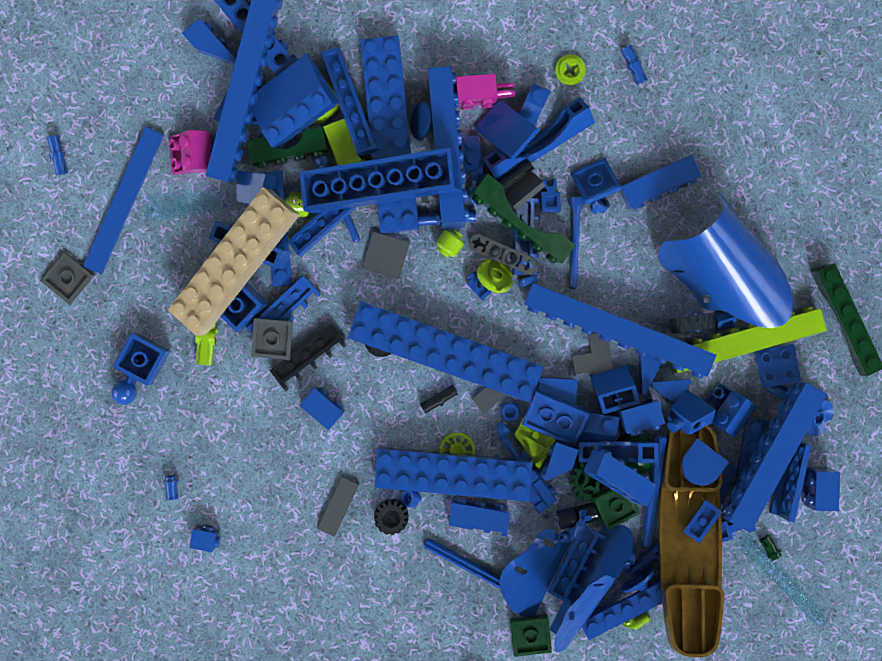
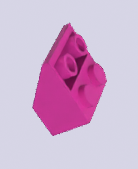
[169,130,212,175]

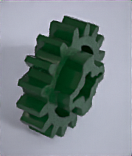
[569,462,608,502]

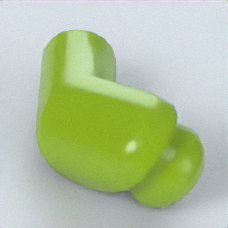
[622,612,651,630]

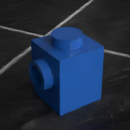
[189,525,221,552]

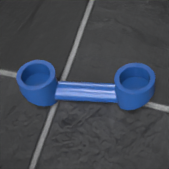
[497,420,534,463]

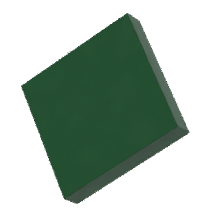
[592,488,640,531]
[510,614,552,657]

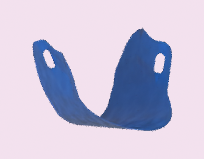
[658,193,793,328]
[499,525,634,652]

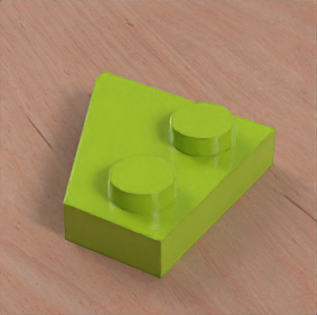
[514,417,556,469]

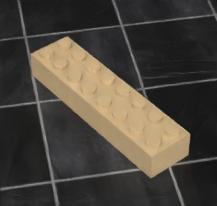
[168,187,300,335]

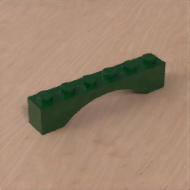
[469,174,576,264]
[811,263,882,376]

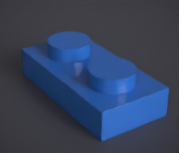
[683,500,722,543]

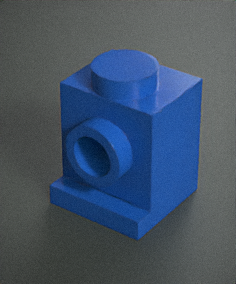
[467,271,492,301]

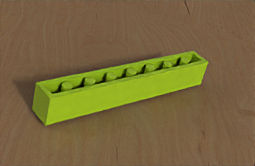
[672,306,827,373]

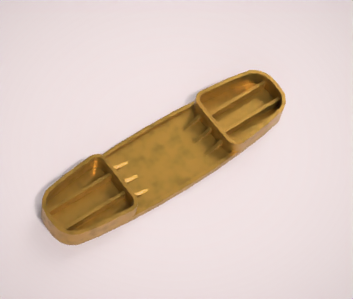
[659,425,724,658]

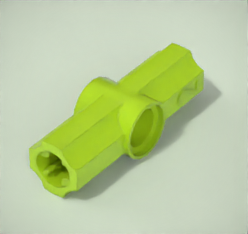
[195,321,218,365]

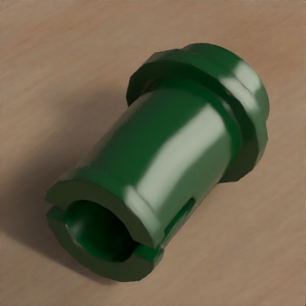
[759,535,782,561]

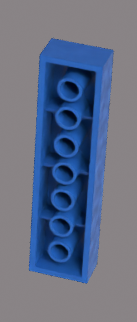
[428,66,469,230]
[300,147,461,214]
[721,382,827,533]
[374,447,533,502]

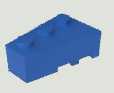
[449,498,510,537]

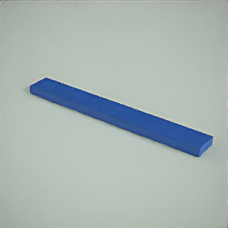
[83,127,164,274]

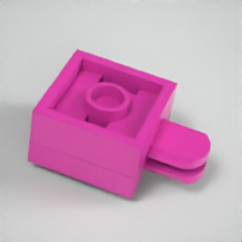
[456,74,515,110]

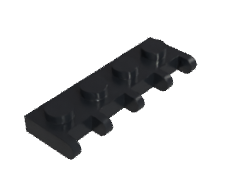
[269,324,347,391]

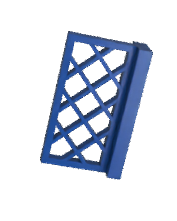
[769,442,811,523]

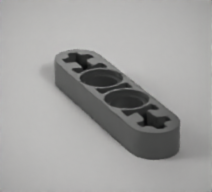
[469,234,539,274]

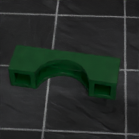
[247,126,329,168]

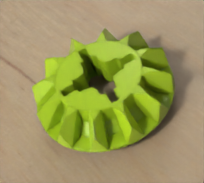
[555,55,586,86]

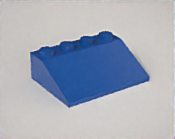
[252,53,340,147]

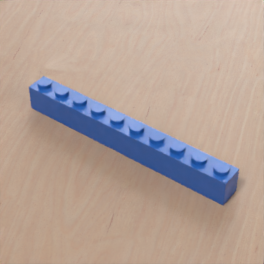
[206,0,283,184]
[524,283,717,379]

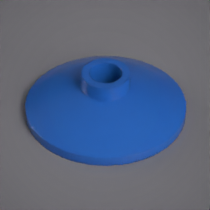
[807,400,833,436]
[621,567,654,593]

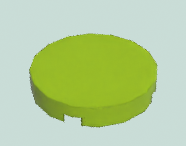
[477,259,513,293]

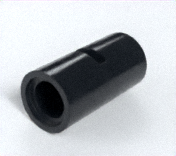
[556,502,598,529]

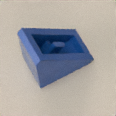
[650,379,691,404]

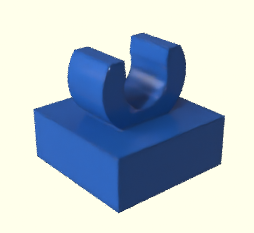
[715,310,737,332]

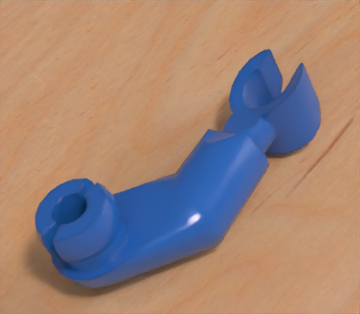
[558,509,592,542]

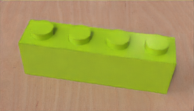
[323,119,366,166]

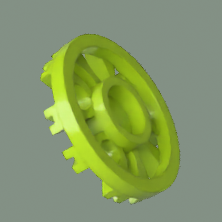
[440,432,475,455]

